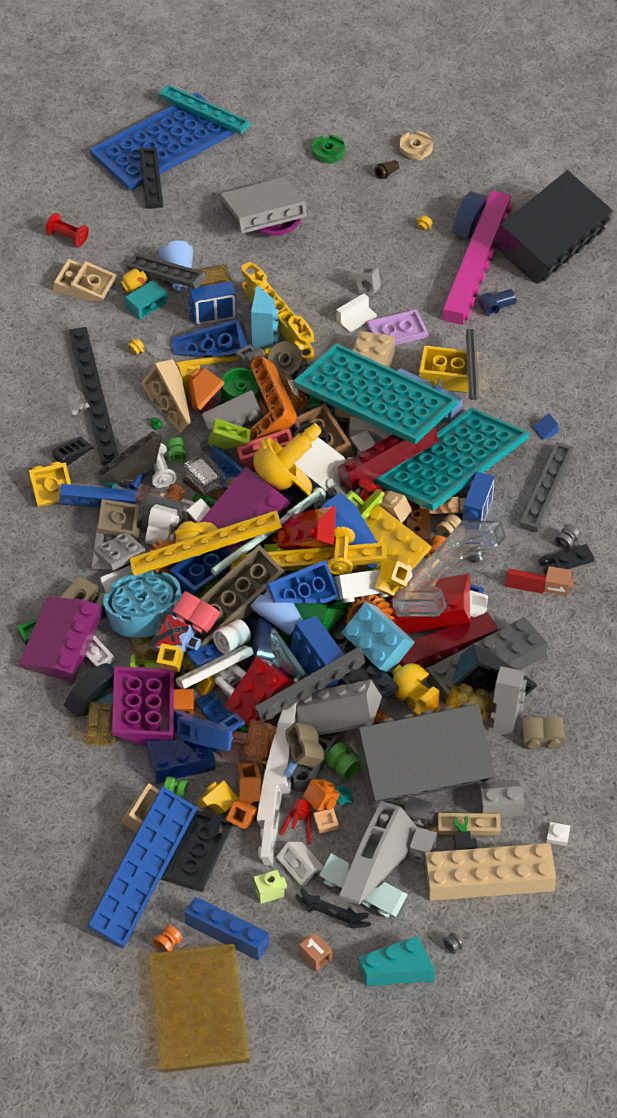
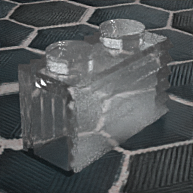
[183,453,225,496]

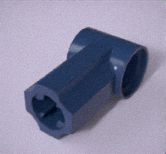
[478,289,516,316]

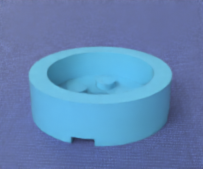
[103,570,182,637]

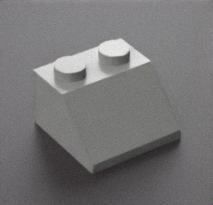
[477,780,525,818]

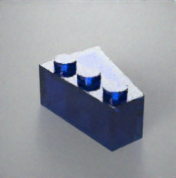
[145,739,215,784]

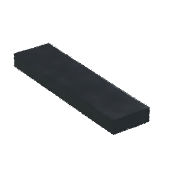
[139,148,163,209]

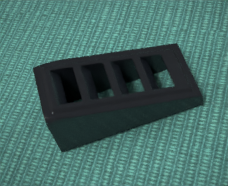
[52,437,93,466]

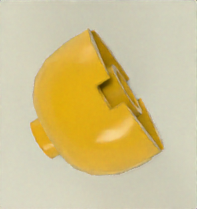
[392,663,429,703]

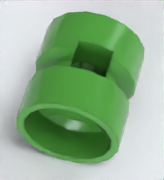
[324,742,361,781]

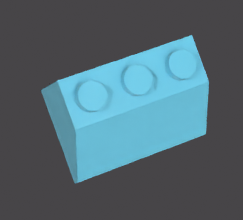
[251,286,279,349]

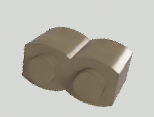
[522,717,564,750]
[286,722,324,767]

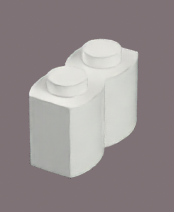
[145,504,179,545]

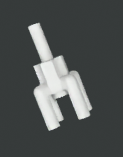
[212,664,246,698]

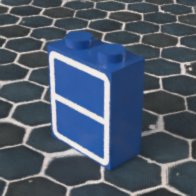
[188,281,237,325]
[462,472,495,532]

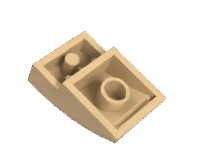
[53,259,117,301]

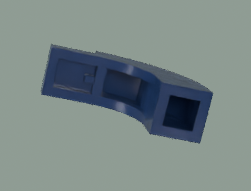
[452,191,487,238]
[244,616,279,672]

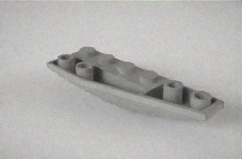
[339,801,417,905]

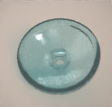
[269,628,307,679]

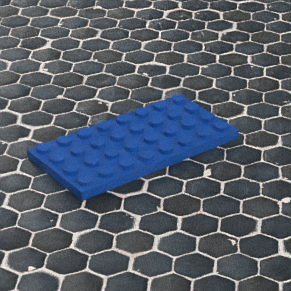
[89,92,235,191]

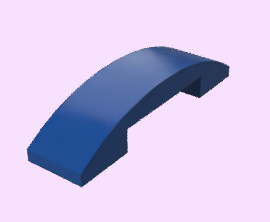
[195,691,245,731]

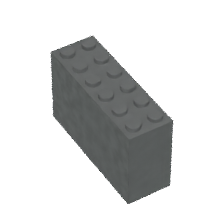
[354,702,495,806]

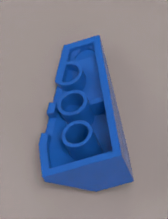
[171,319,248,357]
[266,560,340,603]

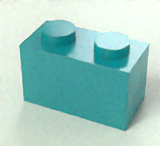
[125,280,167,320]

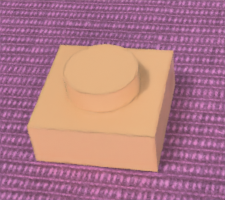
[313,808,339,834]

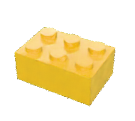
[419,345,478,393]

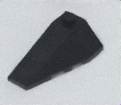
[452,644,537,696]

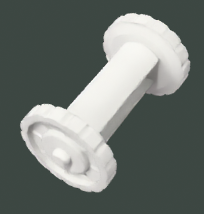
[143,443,176,488]

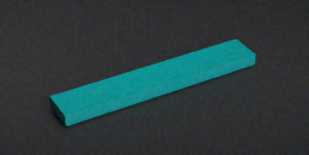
[159,84,251,135]

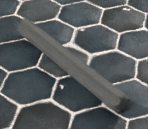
[466,329,479,400]

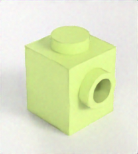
[254,870,287,904]

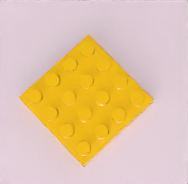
[349,505,432,600]

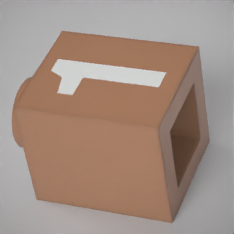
[544,566,574,596]
[299,933,332,971]

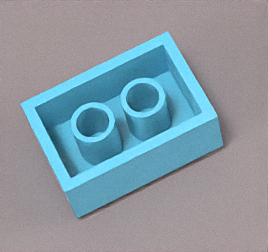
[341,602,415,673]

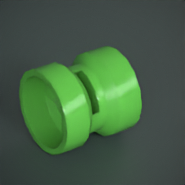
[166,437,187,463]
[164,776,189,800]

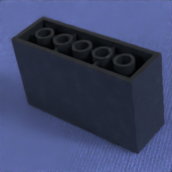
[492,170,613,284]

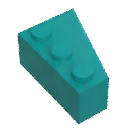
[358,936,435,986]

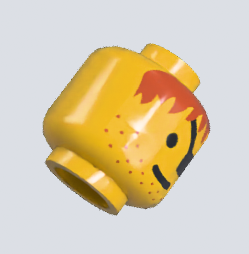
[121,269,148,293]

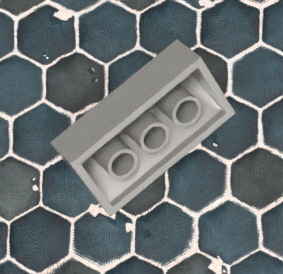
[296,680,382,735]

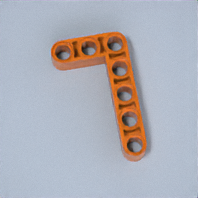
[249,355,297,442]

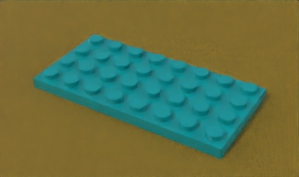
[293,343,458,445]
[375,407,529,511]

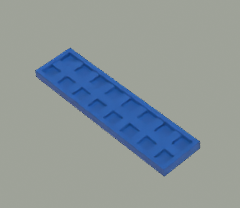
[86,787,197,948]

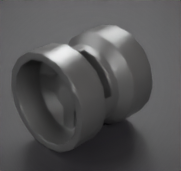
[554,524,580,550]

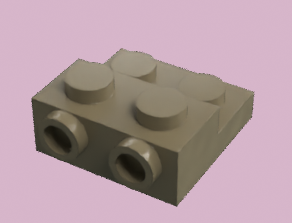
[97,499,142,539]

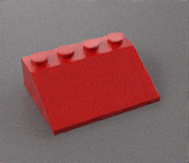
[389,573,470,634]

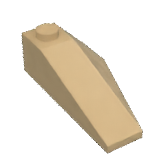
[141,359,191,433]

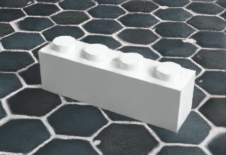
[333,565,414,603]

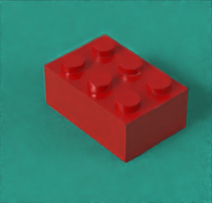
[224,656,296,732]

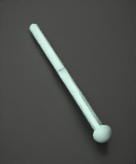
[211,488,326,575]

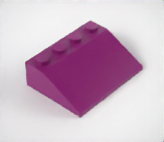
[200,467,290,554]
[18,597,102,683]
[112,666,174,749]

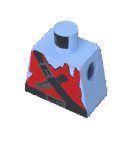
[150,611,201,656]

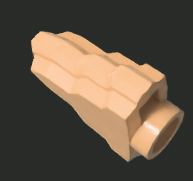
[420,497,466,514]

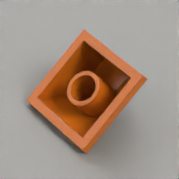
[188,368,224,410]

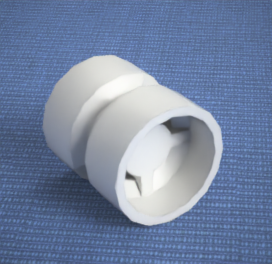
[213,619,251,654]

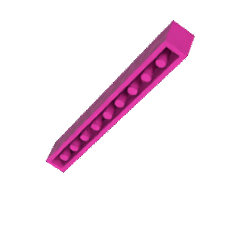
[443,190,513,325]

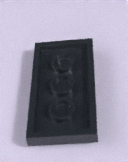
[163,810,233,892]

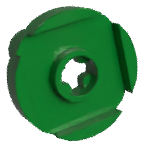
[312,135,345,164]

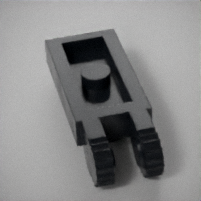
[538,544,594,575]

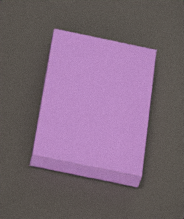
[366,309,429,345]

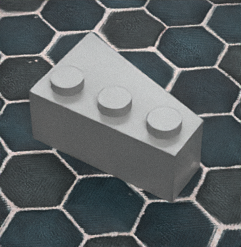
[202,390,265,432]
[489,666,527,737]

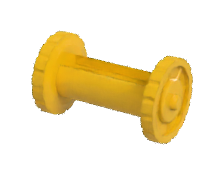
[327,527,355,576]

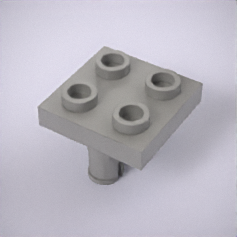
[94,532,146,573]

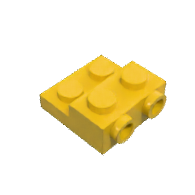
[29,462,71,508]

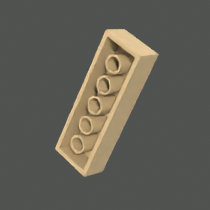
[335,331,395,418]
[425,843,556,901]

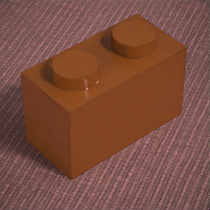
[236,763,261,804]

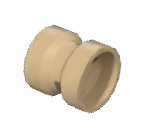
[436,513,463,540]

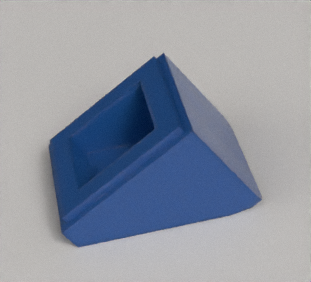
[533,414,559,440]

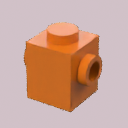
[303,780,340,811]

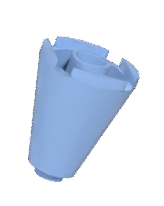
[158,241,193,292]
[251,588,303,636]

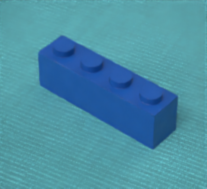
[184,896,269,961]

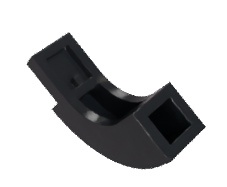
[63,663,114,717]

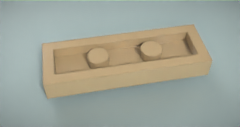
[438,813,501,836]

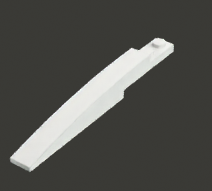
[257,678,299,866]

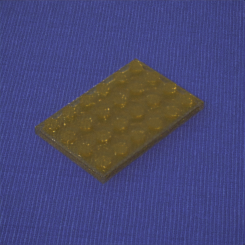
[149,944,250,1073]

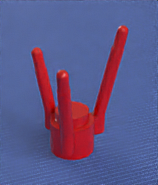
[279,799,312,845]

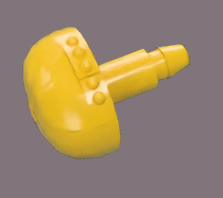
[253,423,322,496]

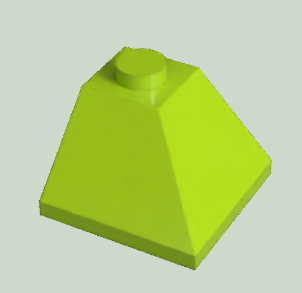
[208,418,250,449]

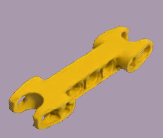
[242,262,314,362]

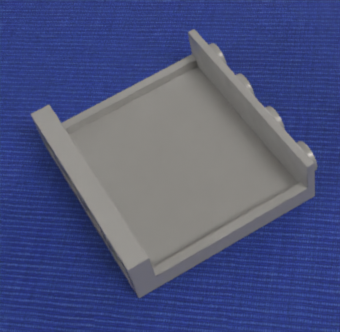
[220,177,307,234]

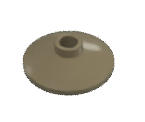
[268,341,303,377]

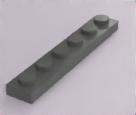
[126,253,207,289]
[519,442,574,532]
[255,647,365,723]

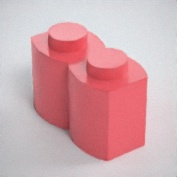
[173,591,220,633]

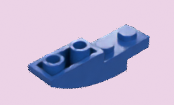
[173,710,233,751]

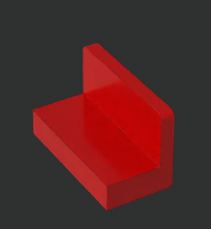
[505,568,547,594]

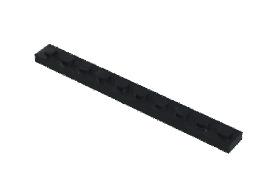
[69,327,119,465]

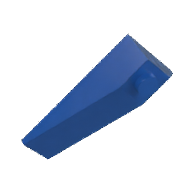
[320,492,379,568]

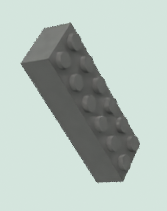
[427,617,547,707]

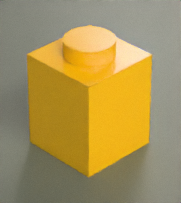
[157,643,184,672]

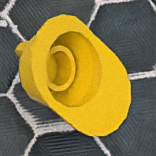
[175,521,218,543]

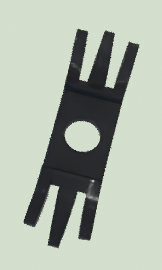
[295,887,371,928]

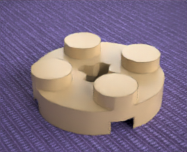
[399,131,433,160]

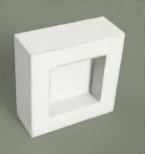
[546,822,570,846]

